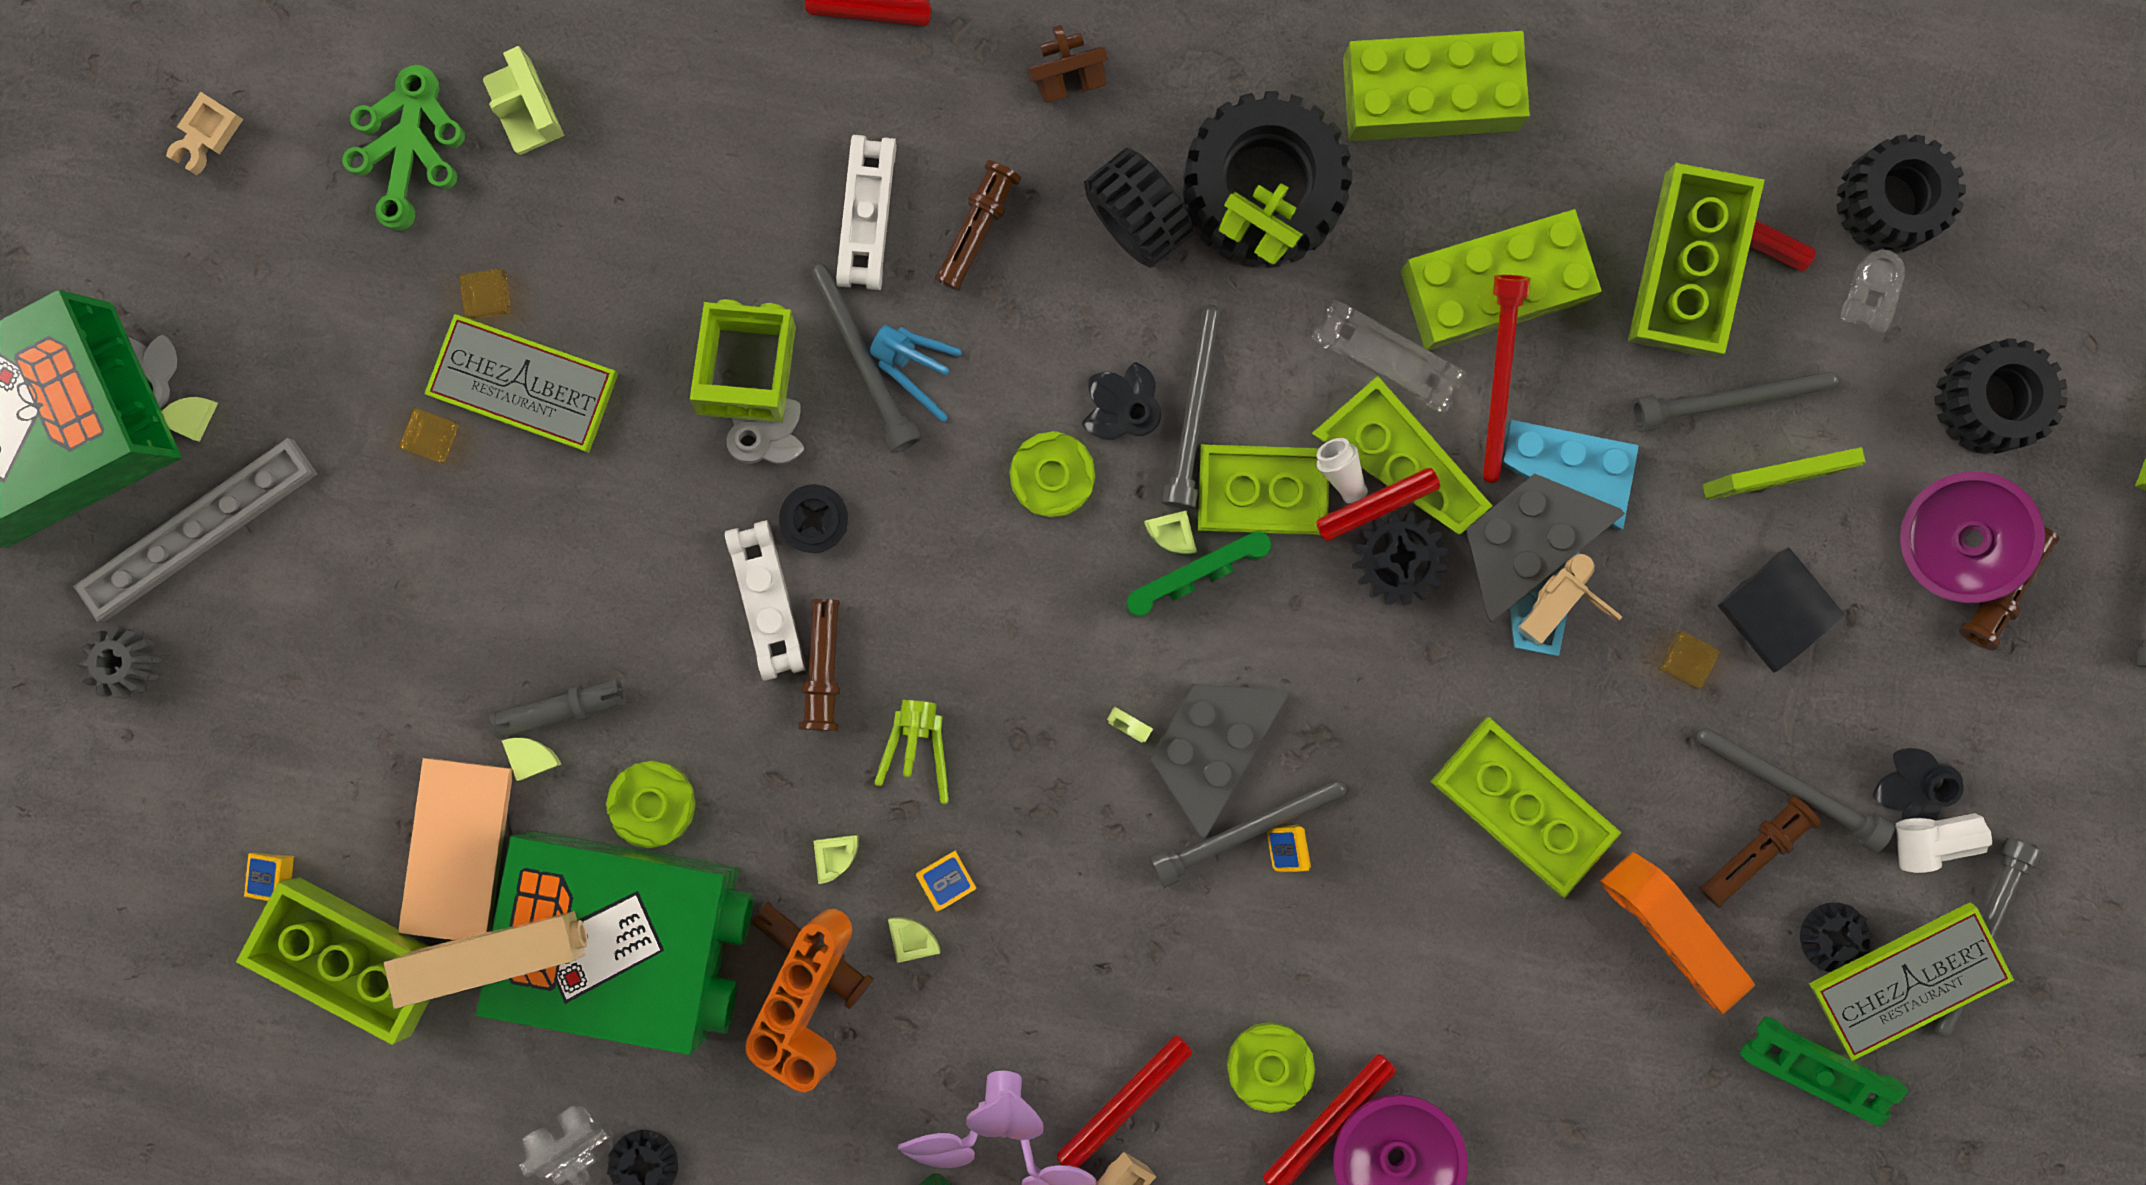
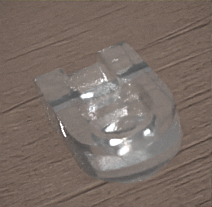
[1840,250,1905,333]

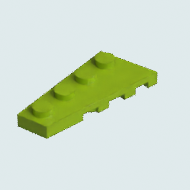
[1312,376,1493,535]

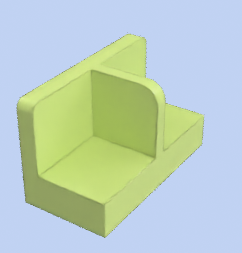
[483,46,565,155]

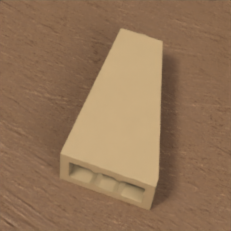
[384,911,588,1009]

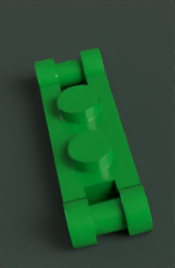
[1126,531,1271,617]
[1740,1016,1908,1127]

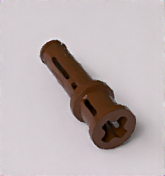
[935,160,1021,291]
[1959,527,2060,650]
[799,599,840,731]
[1699,795,1822,908]
[750,902,874,1010]

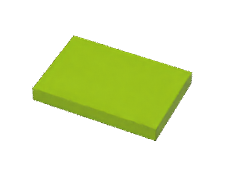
[1197,444,1329,536]
[1702,447,1866,500]

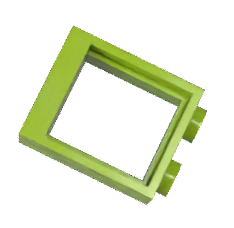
[690,299,796,423]

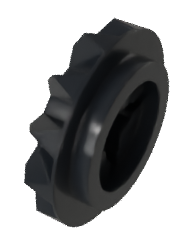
[779,484,849,553]
[1800,902,1874,972]
[607,1129,678,1185]

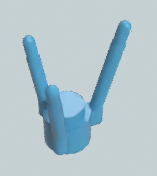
[870,325,962,422]

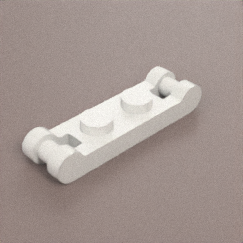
[836,135,896,290]
[725,520,806,681]

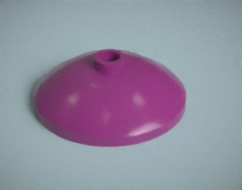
[1900,472,2045,603]
[1333,1094,1468,1185]

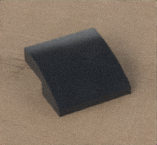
[1717,547,1845,673]

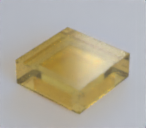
[459,269,511,319]
[399,407,459,464]
[1658,631,1721,689]

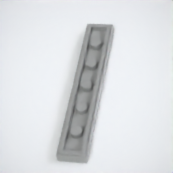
[73,438,318,622]

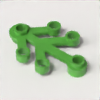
[342,65,465,232]

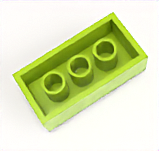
[1343,31,1530,142]
[1627,163,1765,359]
[1400,209,1602,352]
[236,877,430,1045]

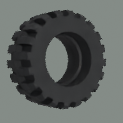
[1183,91,1352,268]

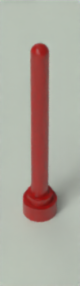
[1483,274,1531,484]

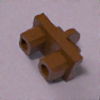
[1027,25,1108,103]

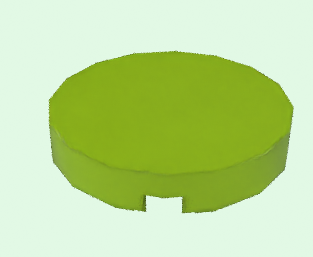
[1009,431,1095,518]
[606,761,696,848]
[1227,1022,1315,1113]

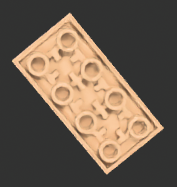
[398,758,513,940]

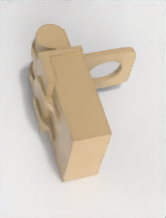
[1516,554,1622,646]

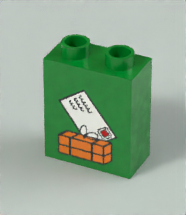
[0,290,182,548]
[476,830,754,1055]

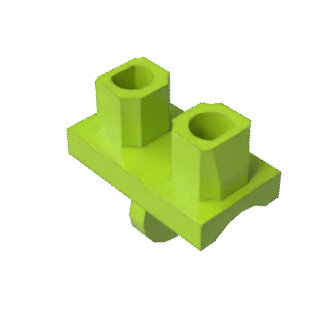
[1219,183,1303,265]

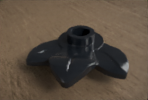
[1082,362,1161,440]
[1873,748,1964,821]

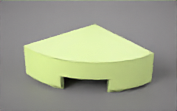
[161,397,218,442]
[1144,511,1197,555]
[1107,707,1153,743]
[502,737,562,781]
[814,835,859,884]
[888,917,941,963]

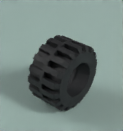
[1836,134,1966,254]
[1084,148,1194,268]
[1934,338,2068,454]

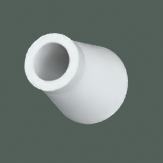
[1317,438,1368,504]

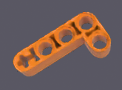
[1600,852,1755,1015]
[745,909,853,1092]

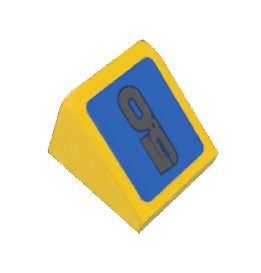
[1267,824,1311,872]
[916,850,977,912]
[244,853,294,901]

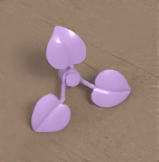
[898,1071,1097,1185]

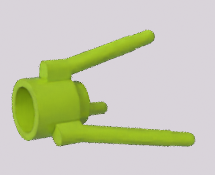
[875,700,949,805]

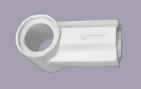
[1895,813,1992,873]

